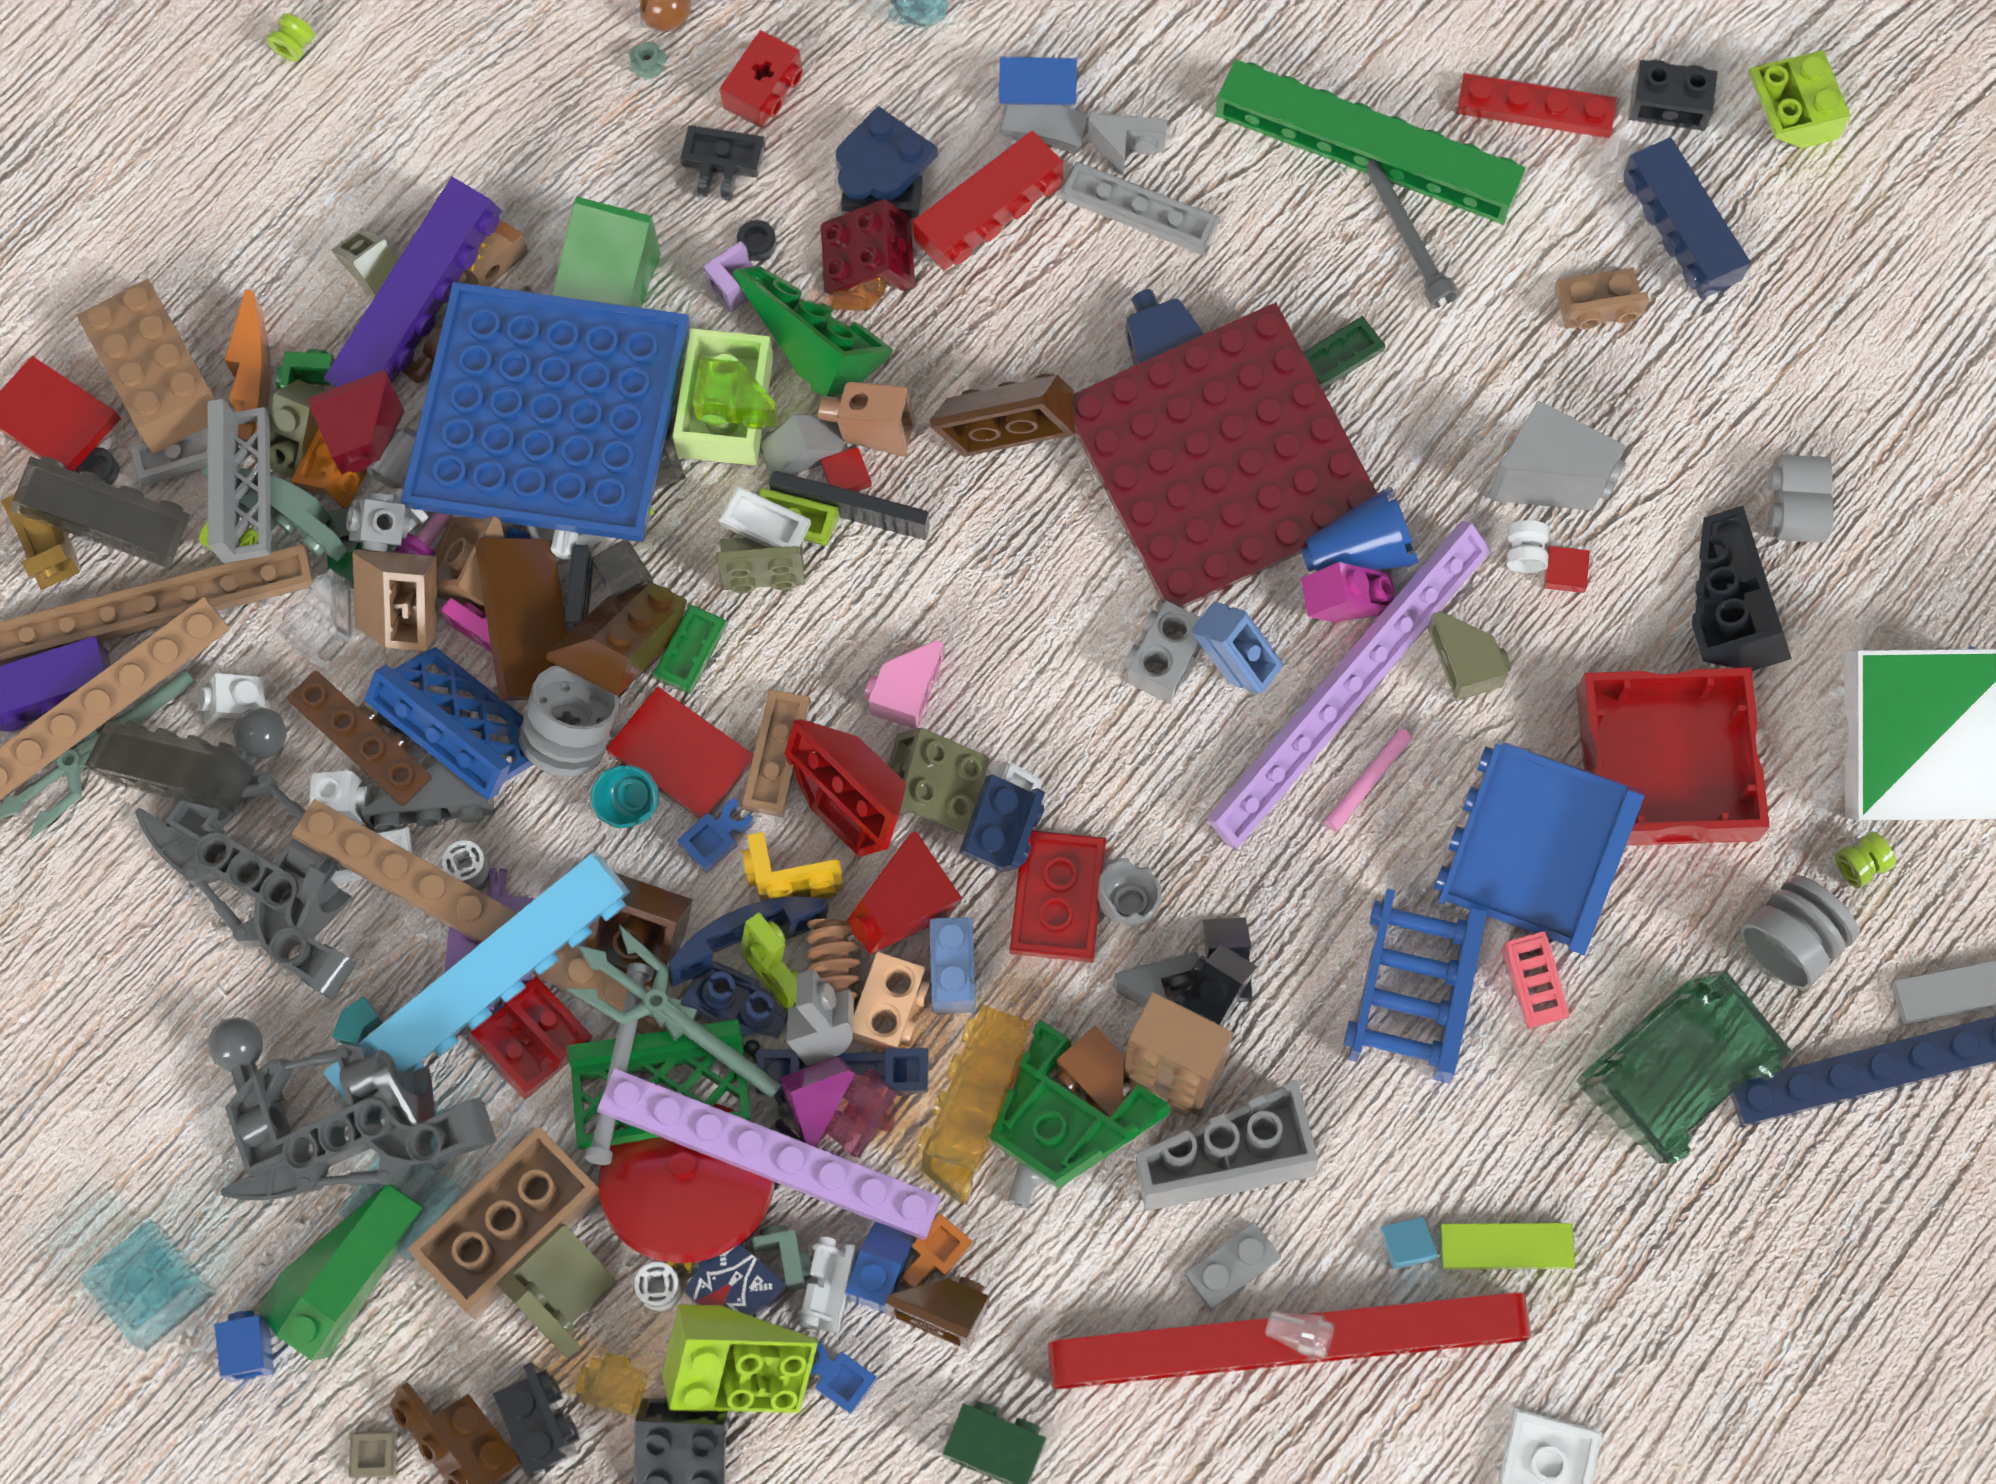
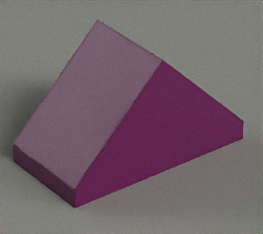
[779,1057,855,1147]

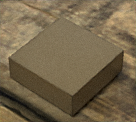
[349,1431,398,1479]

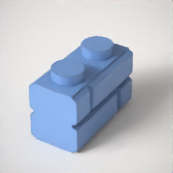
[1192,602,1283,694]
[930,917,976,1014]

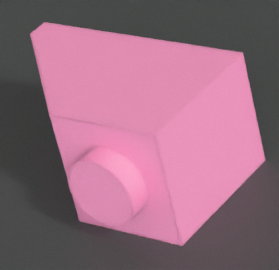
[864,640,945,729]

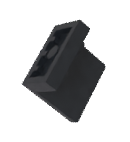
[493,1362,581,1477]
[635,1398,731,1484]

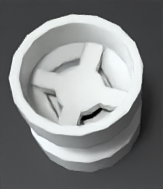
[1507,520,1549,573]
[442,840,490,890]
[634,1262,683,1312]

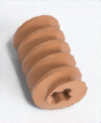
[807,919,861,1001]

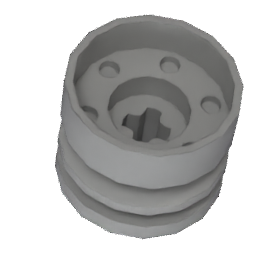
[519,666,619,777]
[1740,875,1859,990]

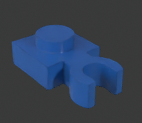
[677,799,754,874]
[809,1341,878,1416]

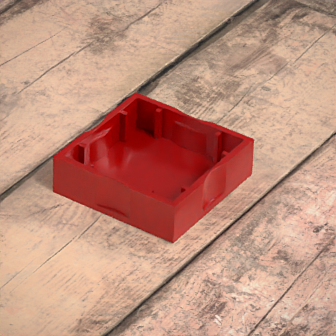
[1576,667,1770,846]

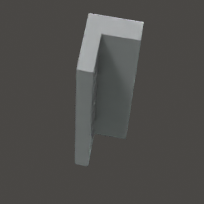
[208,399,271,563]

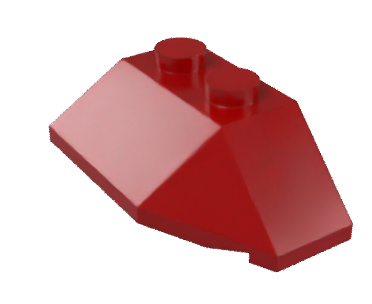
[784,719,907,857]

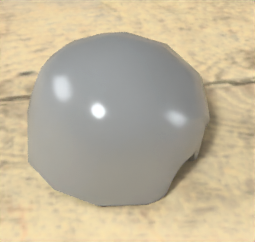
[1097,858,1161,926]

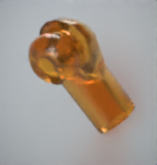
[832,277,887,311]

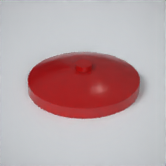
[598,1104,775,1263]

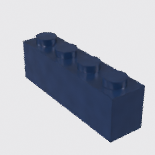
[1623,137,1751,299]

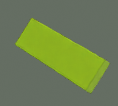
[1439,1223,1575,1270]

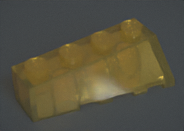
[917,1005,1031,1205]

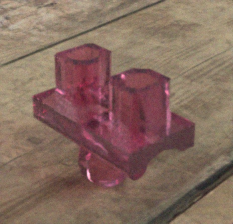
[825,1068,898,1158]

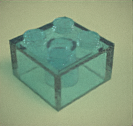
[79,1219,216,1352]

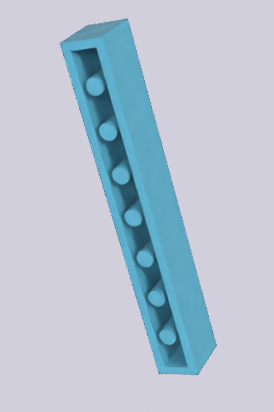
[323,852,630,1102]

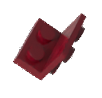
[820,199,916,295]

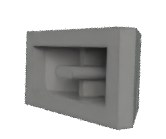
[760,414,847,476]

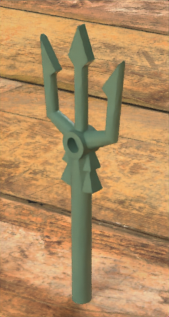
[0,669,195,840]
[565,924,782,1099]

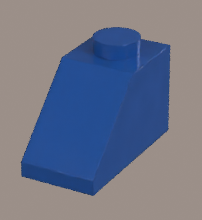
[845,1221,917,1314]

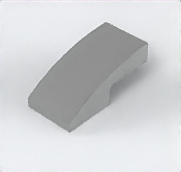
[999,104,1088,154]

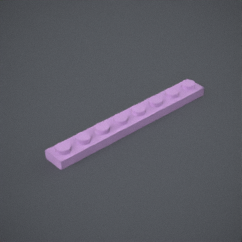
[597,1068,942,1240]

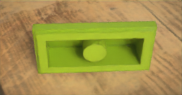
[758,487,840,546]

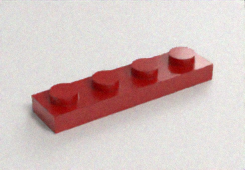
[1456,73,1617,138]

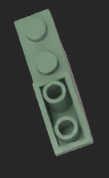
[201,466,348,562]

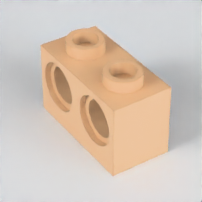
[852,952,931,1052]

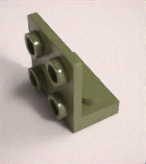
[717,537,805,593]
[888,727,989,834]
[496,1223,615,1359]

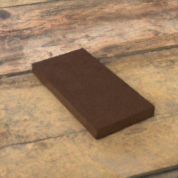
[475,537,568,701]

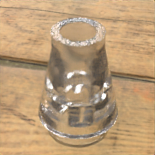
[1265,1310,1335,1359]

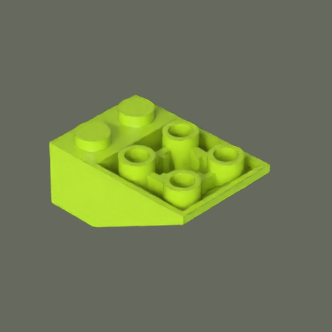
[662,1304,818,1413]

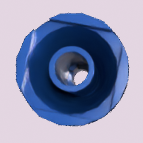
[1300,487,1419,572]

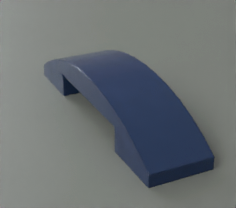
[668,896,829,987]
[755,1048,929,1099]

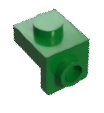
[275,349,335,390]

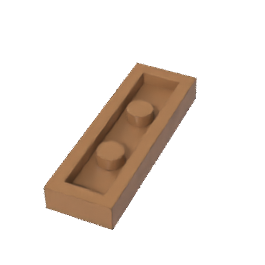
[742,689,811,818]

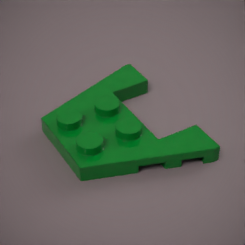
[989,1020,1171,1189]

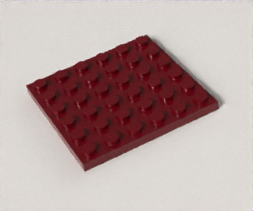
[1073,302,1377,609]

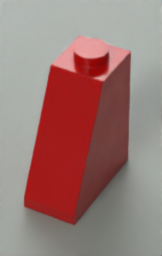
[846,831,962,955]

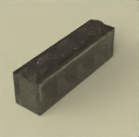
[11,456,191,569]
[85,721,255,813]

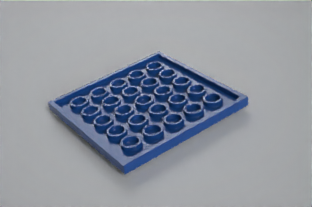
[400,282,690,542]

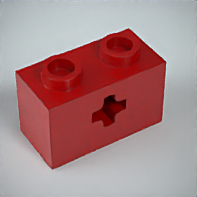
[719,30,804,128]

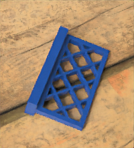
[364,647,534,800]

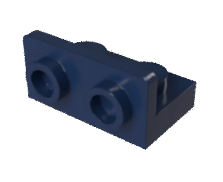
[959,774,1045,873]

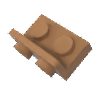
[1555,267,1649,330]

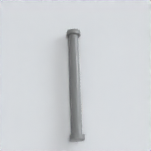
[585,963,654,1165]

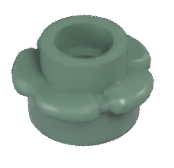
[629,42,667,79]

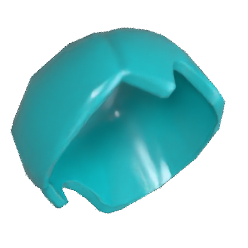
[591,765,659,829]

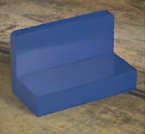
[999,57,1077,105]

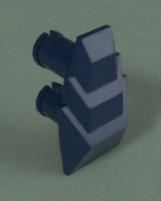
[681,961,788,1038]

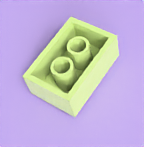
[673,328,774,466]

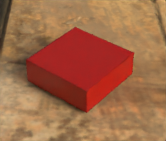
[820,447,872,492]
[1544,546,1590,593]

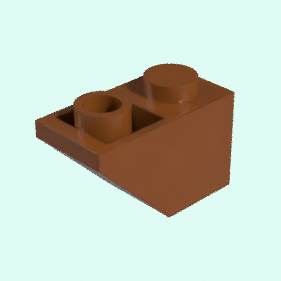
[1056,1026,1124,1117]

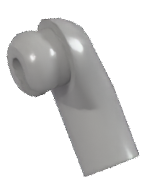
[1007,1163,1047,1208]

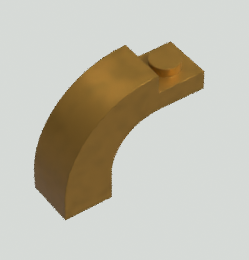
[1,483,80,590]

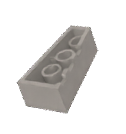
[1136,1078,1318,1211]

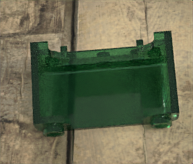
[1576,970,1792,1165]

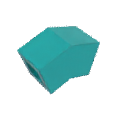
[332,996,383,1044]

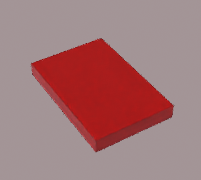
[0,355,121,478]
[606,686,754,820]
[1009,830,1106,963]

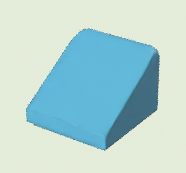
[1381,1217,1437,1270]

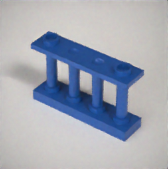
[1343,888,1487,1084]

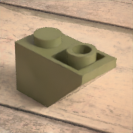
[270,379,326,477]

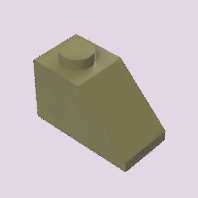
[331,227,398,297]
[1428,611,1511,701]

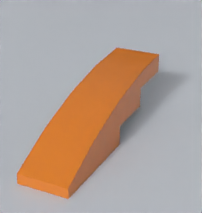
[224,289,271,455]

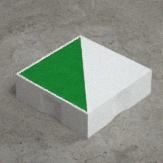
[1844,649,1996,820]

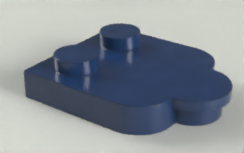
[836,106,938,200]

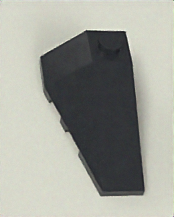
[1692,505,1792,671]

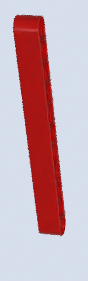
[1047,1293,1532,1389]

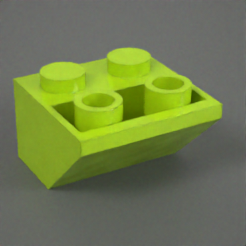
[1748,50,1851,149]

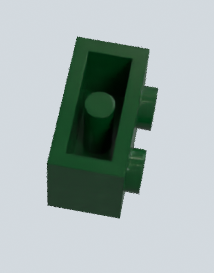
[942,1400,1047,1484]

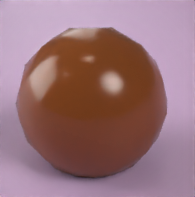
[640,0,691,32]

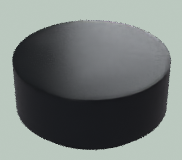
[737,220,777,261]
[76,447,119,490]

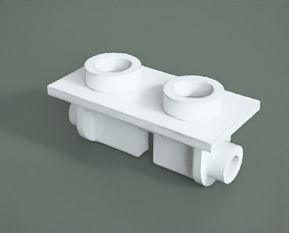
[798,1236,857,1333]

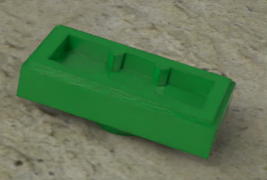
[653,604,728,695]

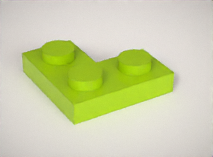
[739,913,798,1013]

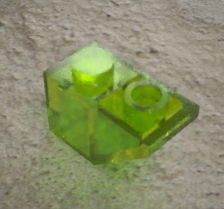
[693,358,778,429]

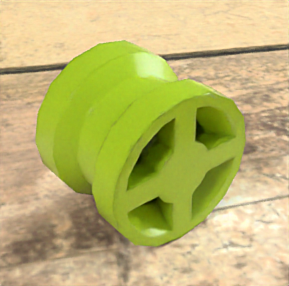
[266,13,316,62]

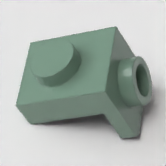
[752,1225,811,1291]

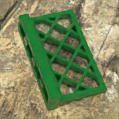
[567,1019,752,1150]

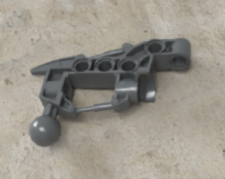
[135,707,355,1000]
[207,1017,497,1201]

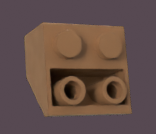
[353,549,438,651]

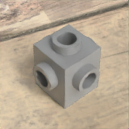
[346,492,410,552]

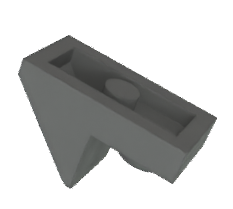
[1114,951,1199,1008]

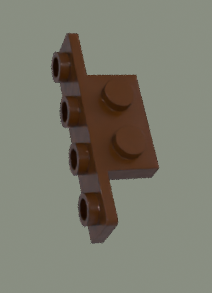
[287,671,431,806]
[390,1382,521,1484]

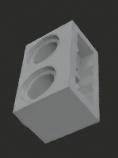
[1124,601,1202,705]

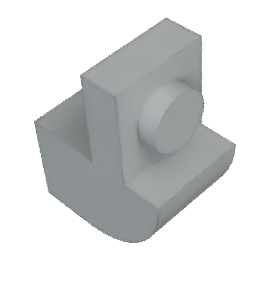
[786,969,854,1066]

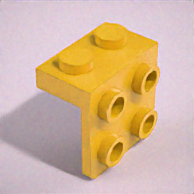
[741,832,844,902]

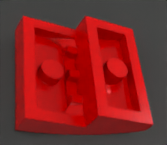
[469,976,593,1100]

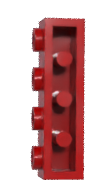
[912,130,1063,271]

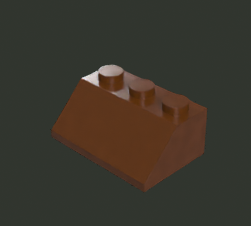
[930,374,1075,457]
[546,582,687,696]

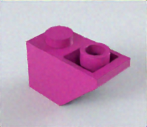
[1301,562,1395,622]

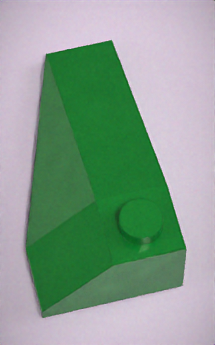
[732,266,893,397]
[257,1185,425,1361]

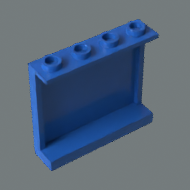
[1434,739,1645,955]

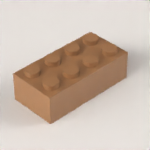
[76,279,216,455]
[1123,992,1234,1117]
[407,1125,600,1320]

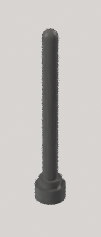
[1366,158,1460,309]

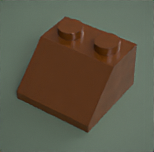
[586,872,693,988]

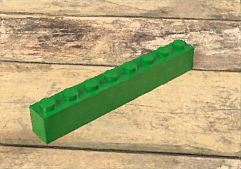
[1215,59,1526,225]

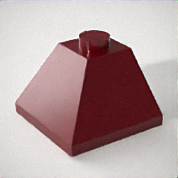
[307,369,405,475]

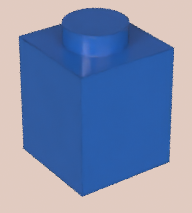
[214,1311,275,1382]

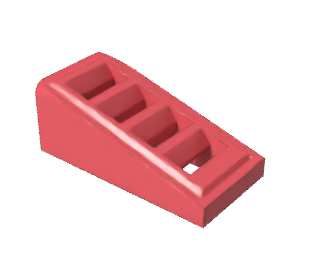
[1501,932,1570,1030]

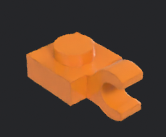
[901,1213,973,1289]

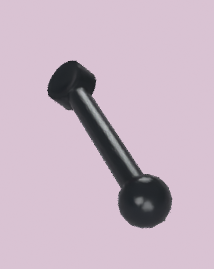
[744,1040,791,1120]

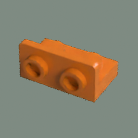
[290,429,368,507]

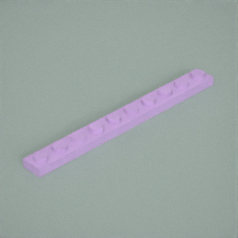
[1206,521,1491,849]

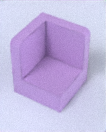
[703,241,754,313]

